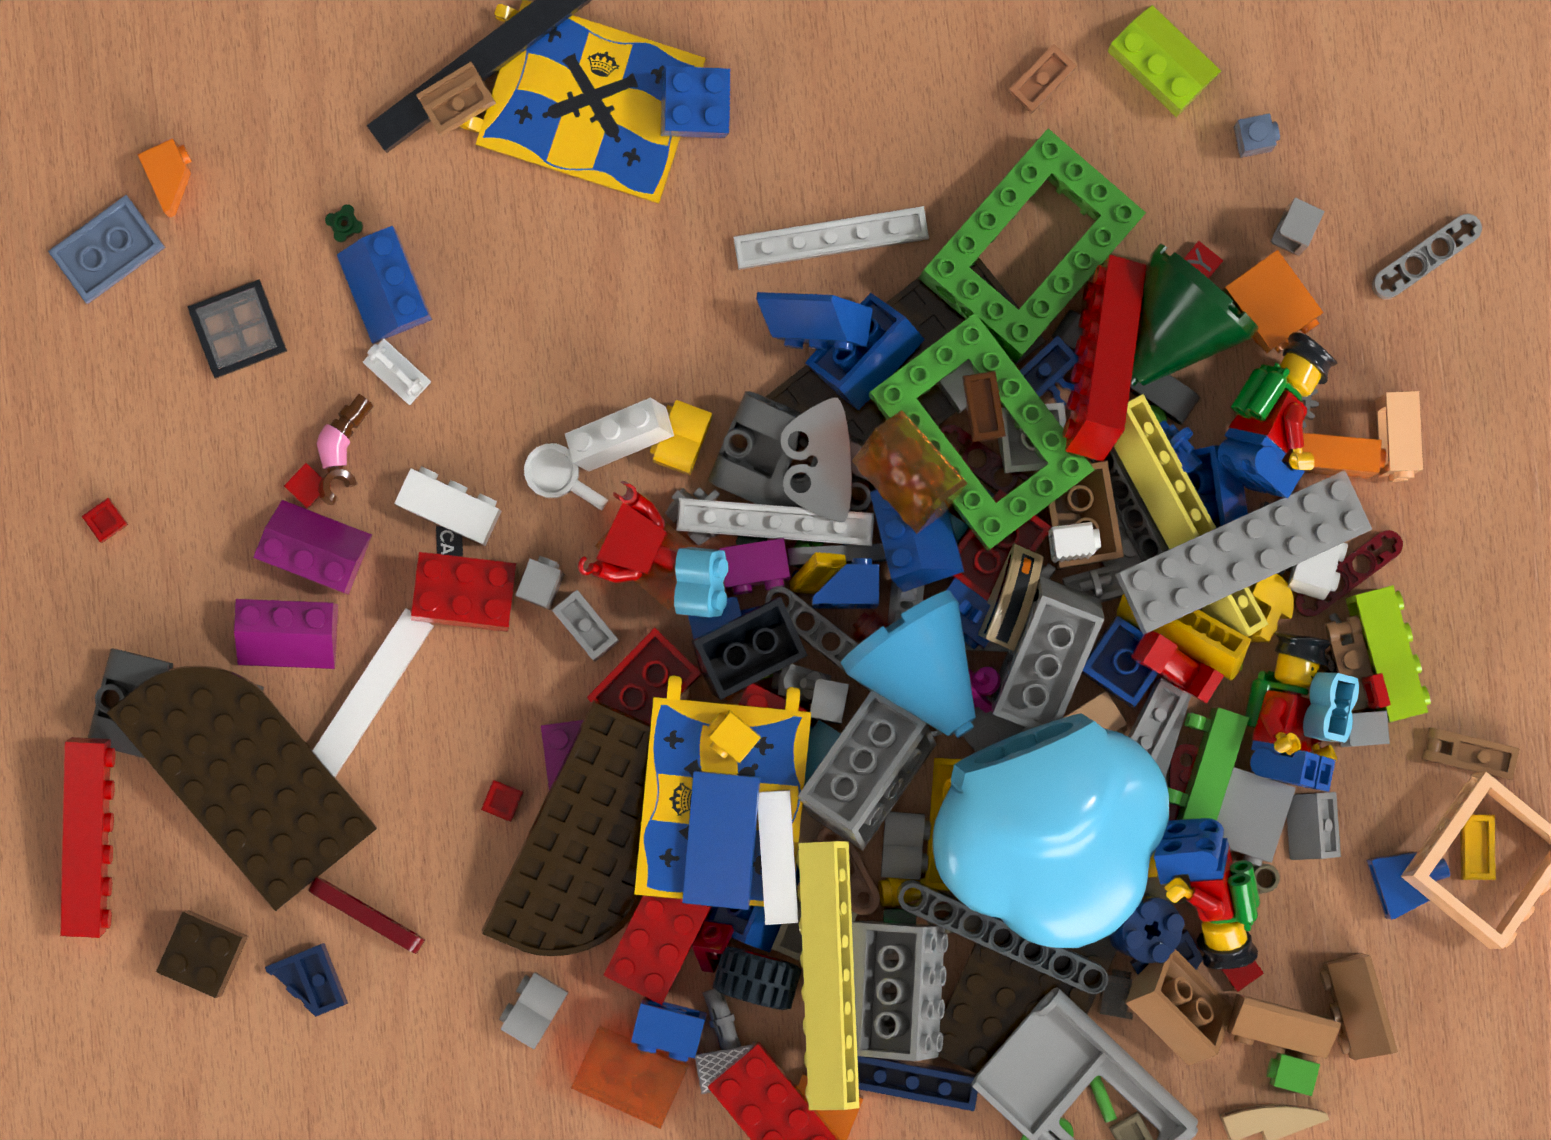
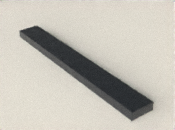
[367,0,592,153]

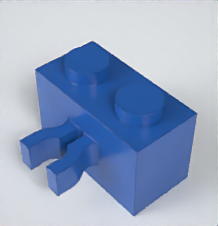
[1020,336,1079,406]
[946,578,991,650]

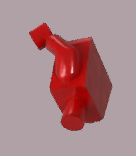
[578,481,677,583]

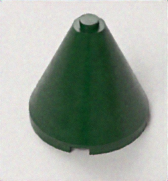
[1131,244,1259,387]

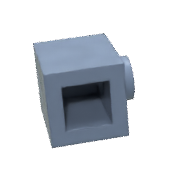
[1234,113,1280,158]

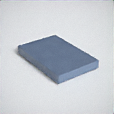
[48,195,166,304]

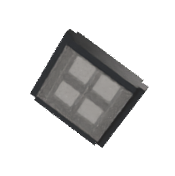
[188,279,287,379]

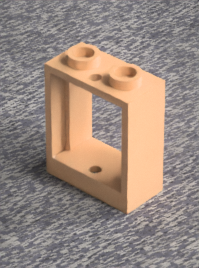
[1375,391,1423,482]

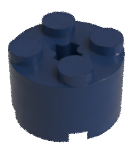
[1109,892,1185,963]

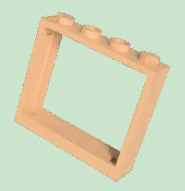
[1401,772,1551,949]

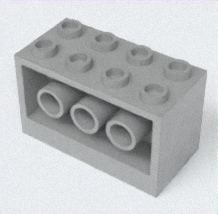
[991,576,1104,729]
[798,690,936,851]
[852,920,948,1061]

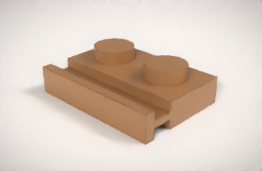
[416,62,496,137]

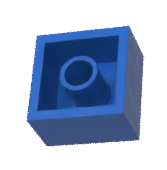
[661,66,730,138]
[1082,616,1158,708]
[631,996,707,1062]

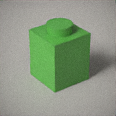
[1267,1052,1320,1096]

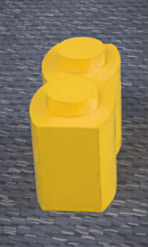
[650,400,713,476]

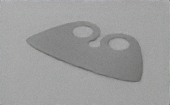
[781,397,852,522]

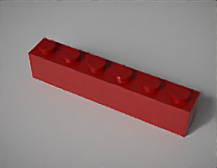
[60,737,116,938]

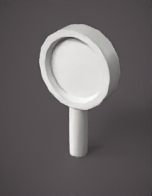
[524,443,608,511]

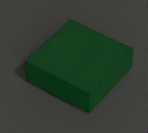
[883,908,917,924]

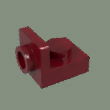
[692,921,734,973]

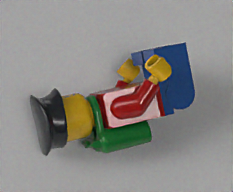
[1218,332,1337,498]
[1245,632,1338,792]
[1154,818,1260,969]

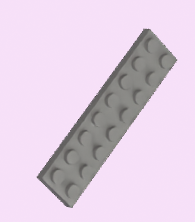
[1115,471,1372,634]

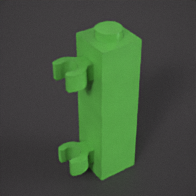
[1168,707,1249,821]

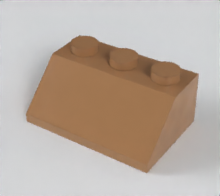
[1046,461,1124,570]
[1126,949,1233,1066]
[1320,953,1398,1060]
[1227,993,1341,1062]

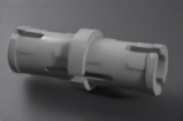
[702,989,742,1050]

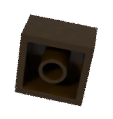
[156,910,248,998]

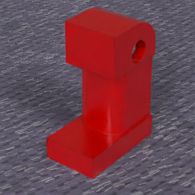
[1131,631,1224,703]

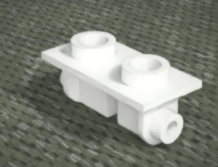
[363,339,431,405]

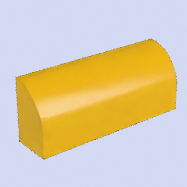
[1117,594,1252,681]

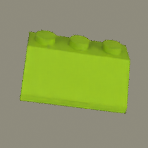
[1107,5,1221,118]

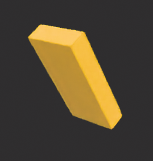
[789,552,846,594]
[1460,815,1496,880]

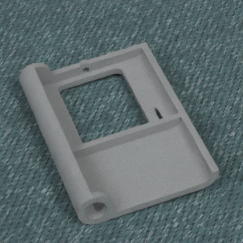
[972,987,1198,1140]

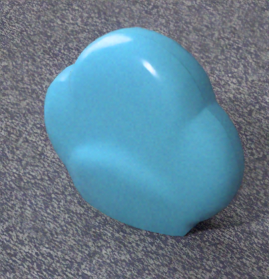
[933,713,1169,948]

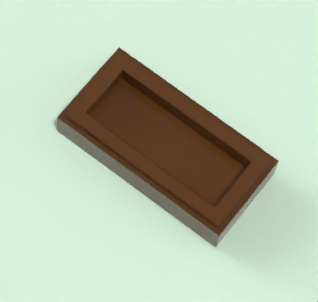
[962,371,1006,442]

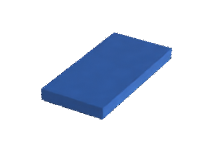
[682,771,761,910]

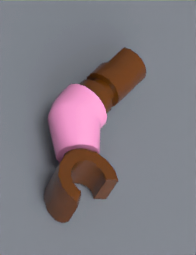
[317,394,373,505]

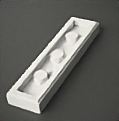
[758,790,799,925]

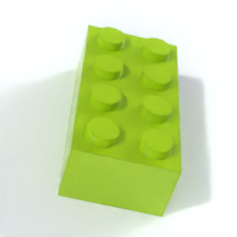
[1345,585,1431,723]

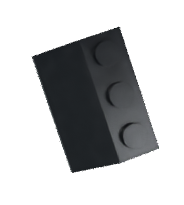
[692,596,808,700]

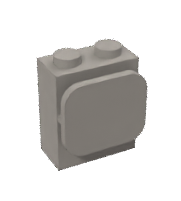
[1217,767,1296,866]

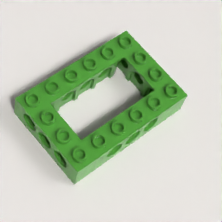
[918,129,1146,363]
[869,313,1094,551]

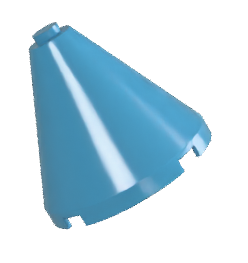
[841,590,976,738]

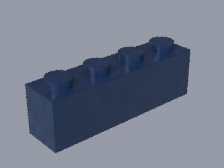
[857,1056,978,1111]

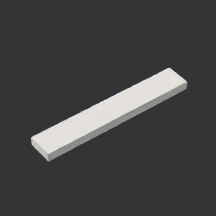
[733,206,929,270]
[676,498,874,546]
[313,608,434,777]

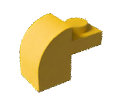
[1248,574,1294,643]

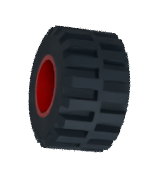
[712,947,802,1010]

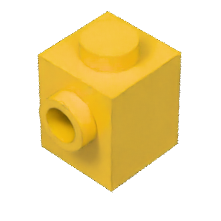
[708,710,761,763]

